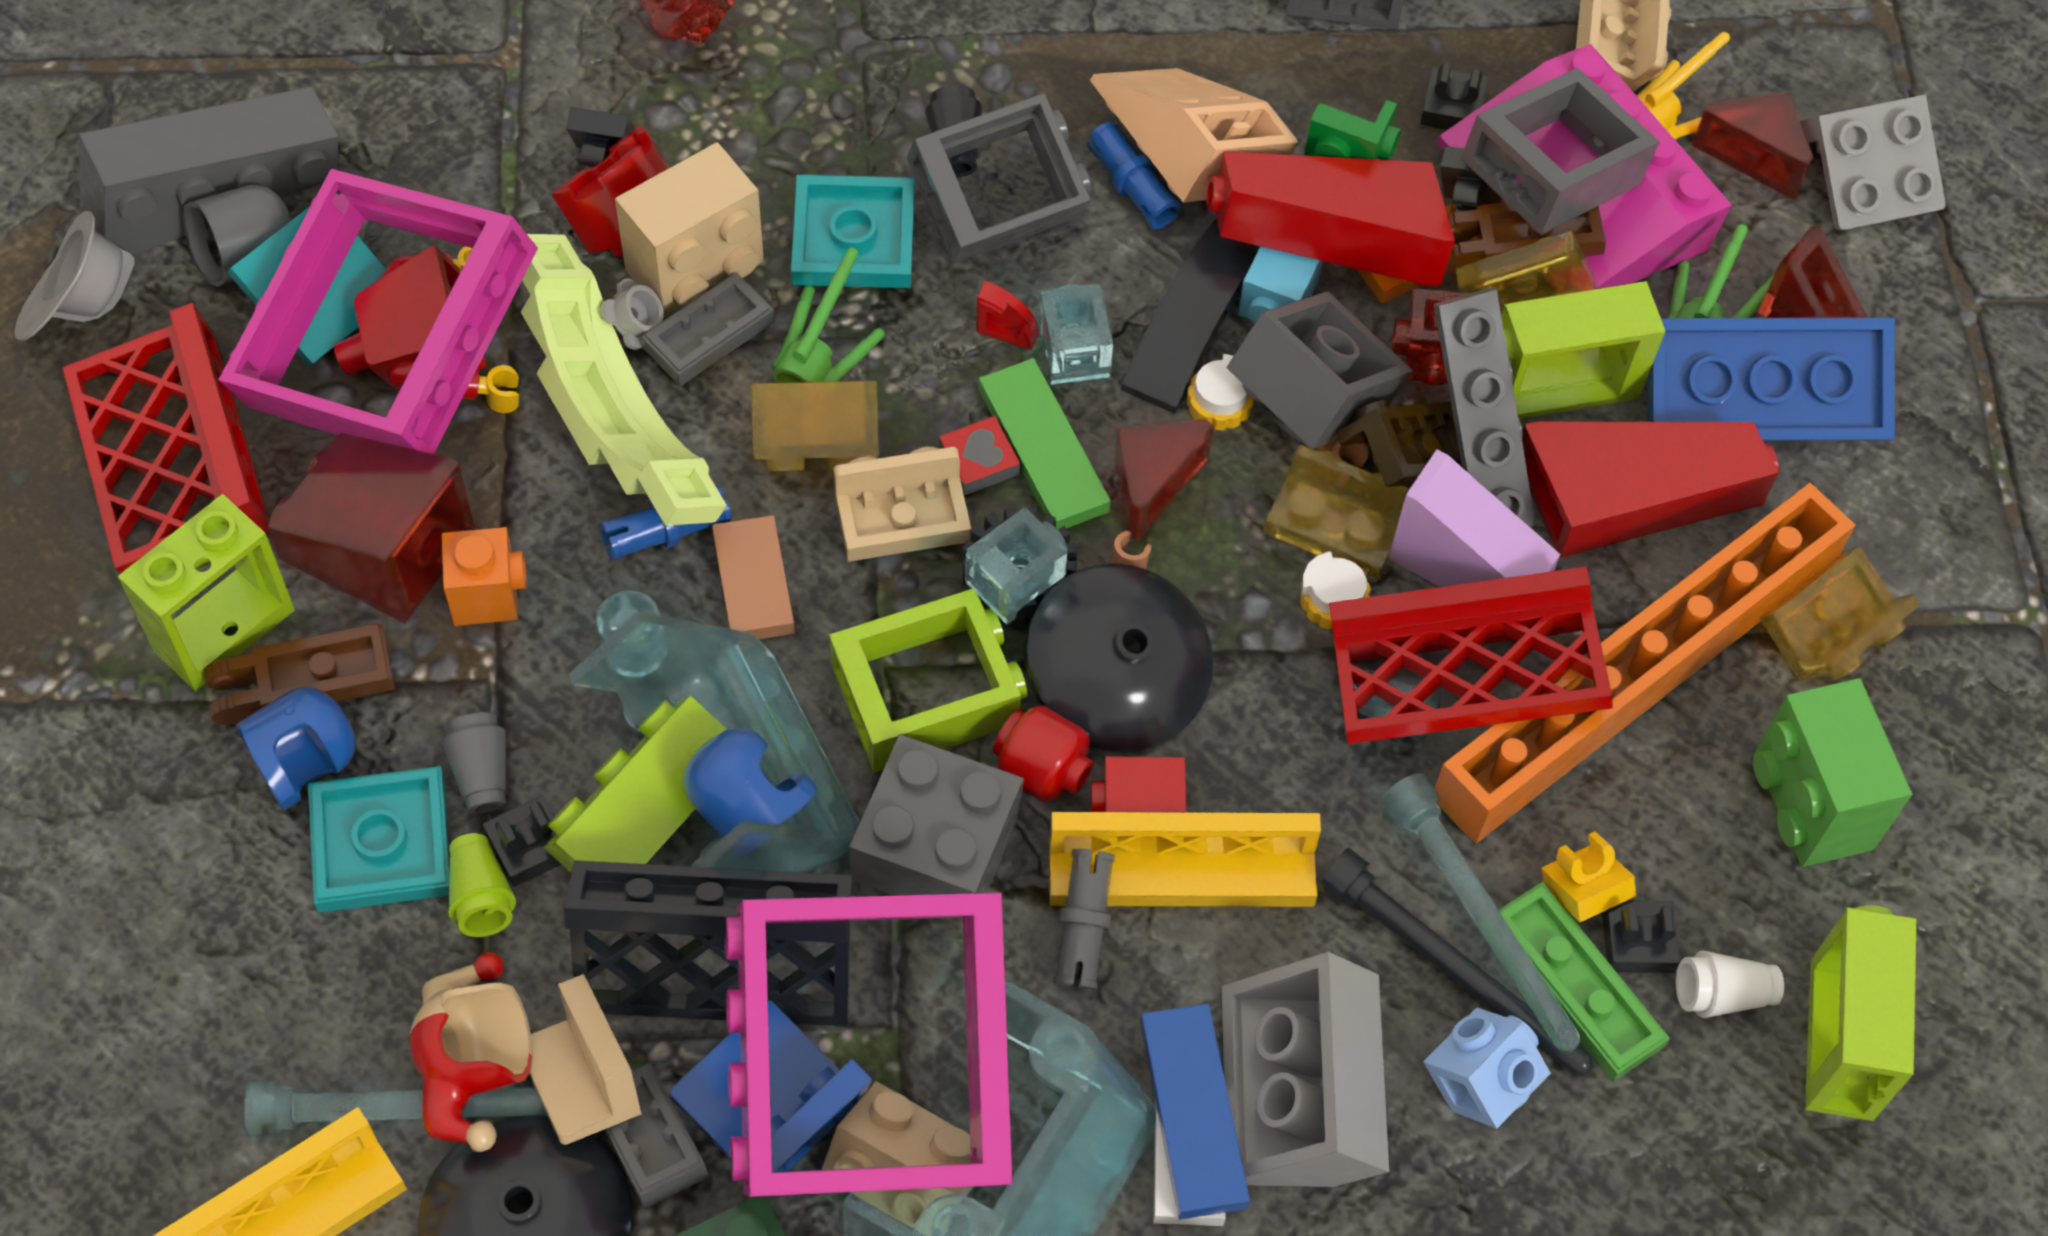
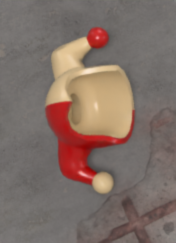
[409,951,532,1152]

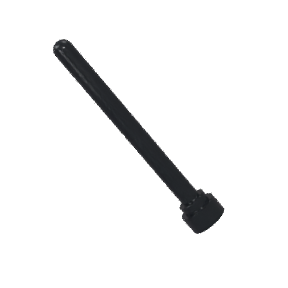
[1317,848,1593,1076]

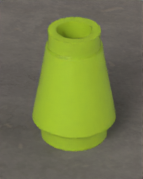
[449,833,516,937]

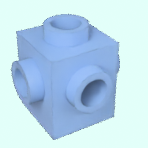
[1423,1008,1550,1129]

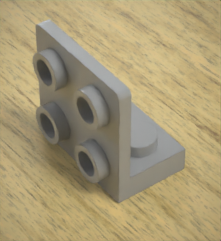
[1789,94,1946,231]

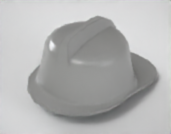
[14,211,135,341]

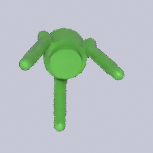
[1667,224,1782,318]
[772,247,885,399]

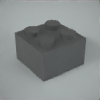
[1226,291,1413,450]
[849,734,1024,920]

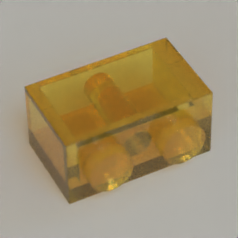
[751,381,879,471]

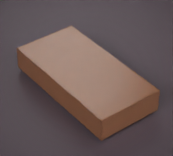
[712,515,795,644]

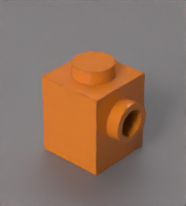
[442,527,527,626]

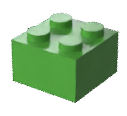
[1753,678,1913,867]

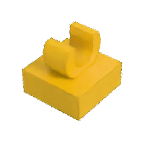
[1541,831,1636,923]

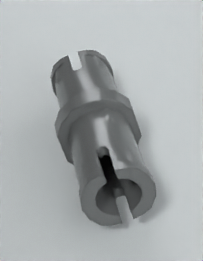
[1054,849,1115,990]

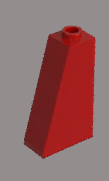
[1206,151,1455,286]
[1522,421,1779,558]

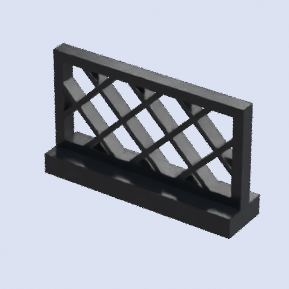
[564,860,853,1027]

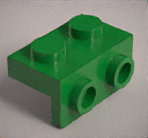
[1304,100,1402,160]

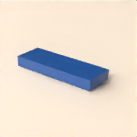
[1140,1004,1250,1220]

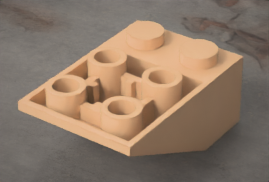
[1090,68,1299,202]

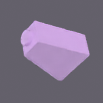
[1388,449,1560,587]

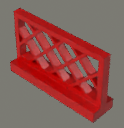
[62,303,273,574]
[1329,567,1613,744]

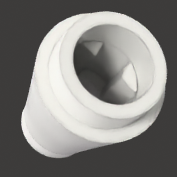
[1676,950,1784,1018]

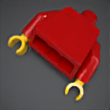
[334,245,520,413]

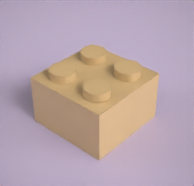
[615,142,764,318]

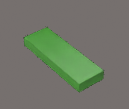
[978,358,1111,531]
[1487,881,1670,1082]

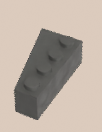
[79,87,339,256]

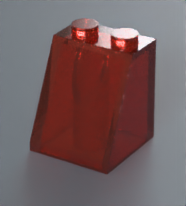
[267,433,476,624]

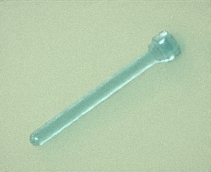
[1381,773,1580,1052]
[245,1080,547,1138]

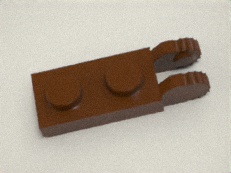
[1445,202,1606,275]
[204,623,396,726]

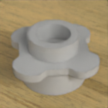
[601,278,664,350]

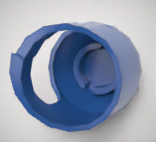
[236,687,356,811]
[683,727,817,850]

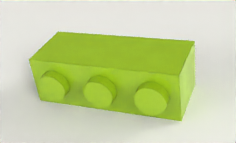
[543,695,727,873]

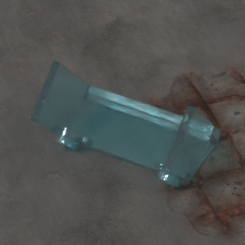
[568,611,860,873]
[842,979,1156,1236]

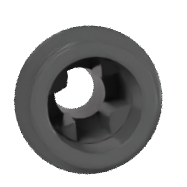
[440,712,507,815]

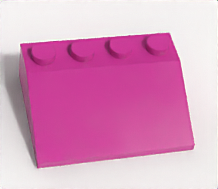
[1437,44,1732,295]

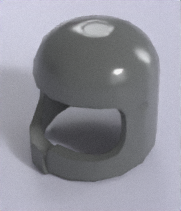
[183,185,292,287]

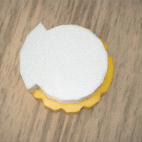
[1187,353,1254,431]
[1300,551,1371,630]

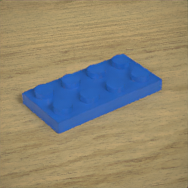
[1647,318,1895,441]

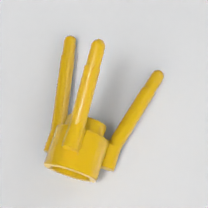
[1637,32,1759,140]

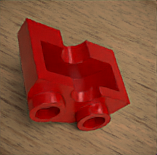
[551,126,670,258]

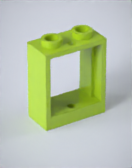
[1501,281,1666,419]
[118,494,295,692]
[829,588,1027,773]
[1805,905,1917,1121]

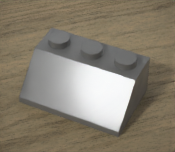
[1222,952,1389,1187]

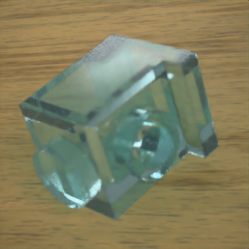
[1039,284,1113,385]
[965,507,1068,625]

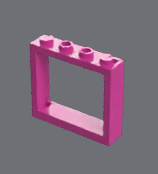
[218,169,538,463]
[725,893,1012,1197]

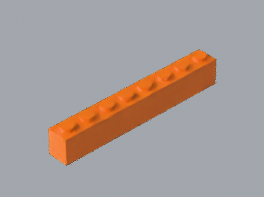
[1431,483,1856,845]

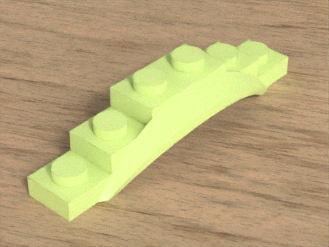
[521,234,727,526]

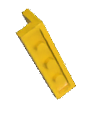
[1049,812,1321,907]
[153,1107,407,1236]

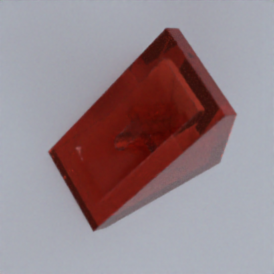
[1691,92,1813,200]
[1758,226,1868,318]
[1114,419,1215,541]

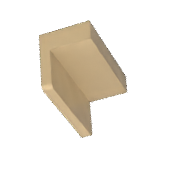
[529,974,641,1145]

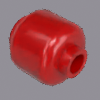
[993,705,1094,803]

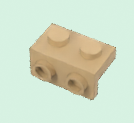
[1576,0,1671,92]
[834,447,972,562]
[822,1081,974,1236]

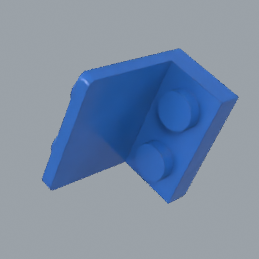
[670,1001,872,1172]

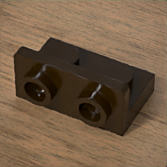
[1336,397,1462,487]

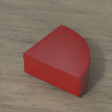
[976,281,1039,350]

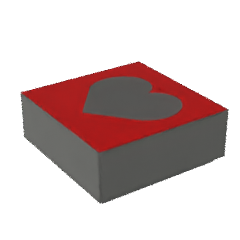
[939,416,1020,496]

